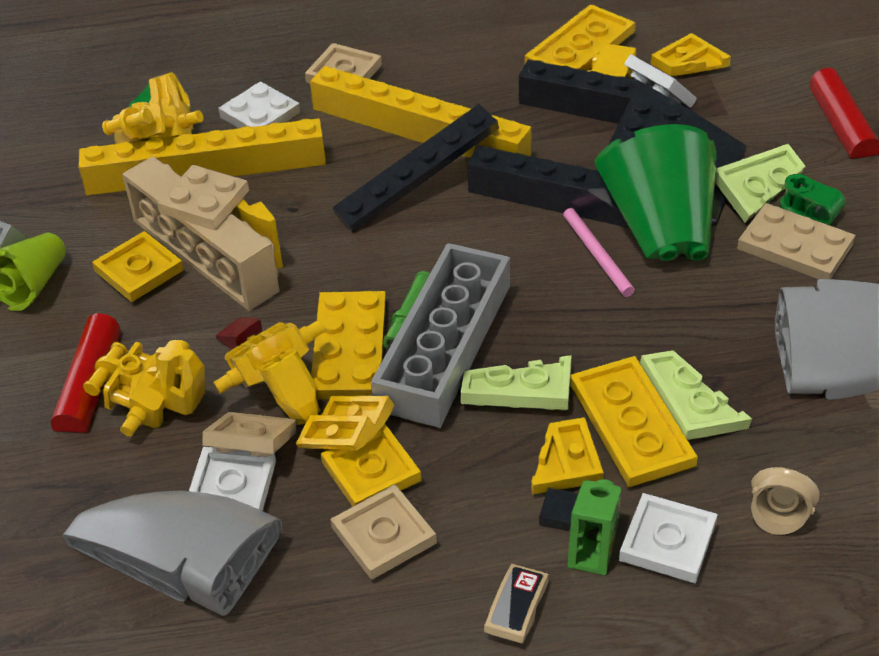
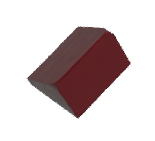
[215,317,263,349]

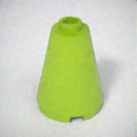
[0,233,66,311]

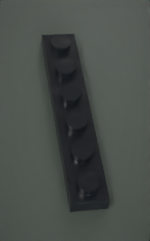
[332,104,499,233]

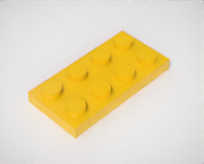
[525,4,636,71]
[311,291,386,400]
[570,356,698,488]

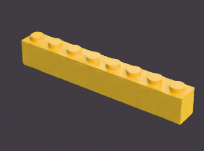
[310,66,531,158]
[79,118,326,196]

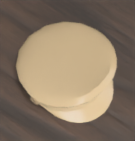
[751,467,820,535]

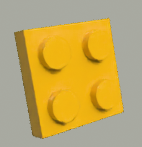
[92,231,184,302]
[321,424,422,507]

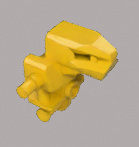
[102,72,204,144]
[213,320,326,425]
[83,340,205,437]

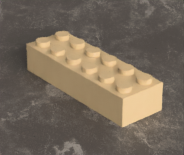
[122,156,280,311]

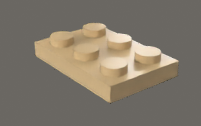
[737,203,856,279]

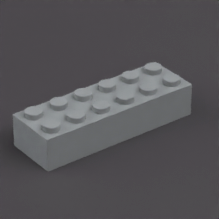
[371,243,510,428]

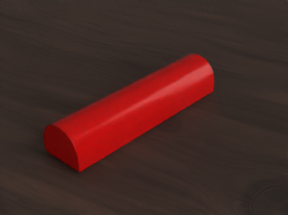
[809,68,879,159]
[50,313,121,433]

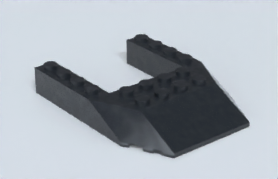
[467,59,746,228]

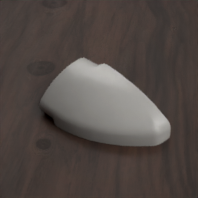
[775,279,879,400]
[62,490,282,616]

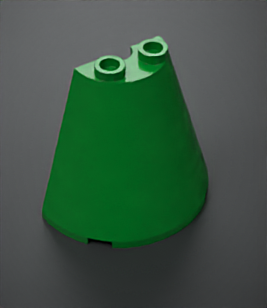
[594,124,717,261]

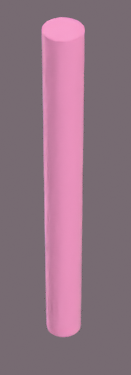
[563,208,635,297]

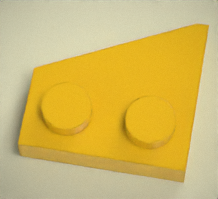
[651,33,731,76]
[532,417,604,494]

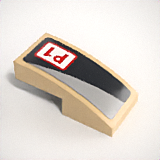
[484,564,549,643]

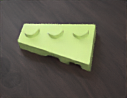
[715,144,806,223]
[640,350,752,440]
[461,355,572,410]

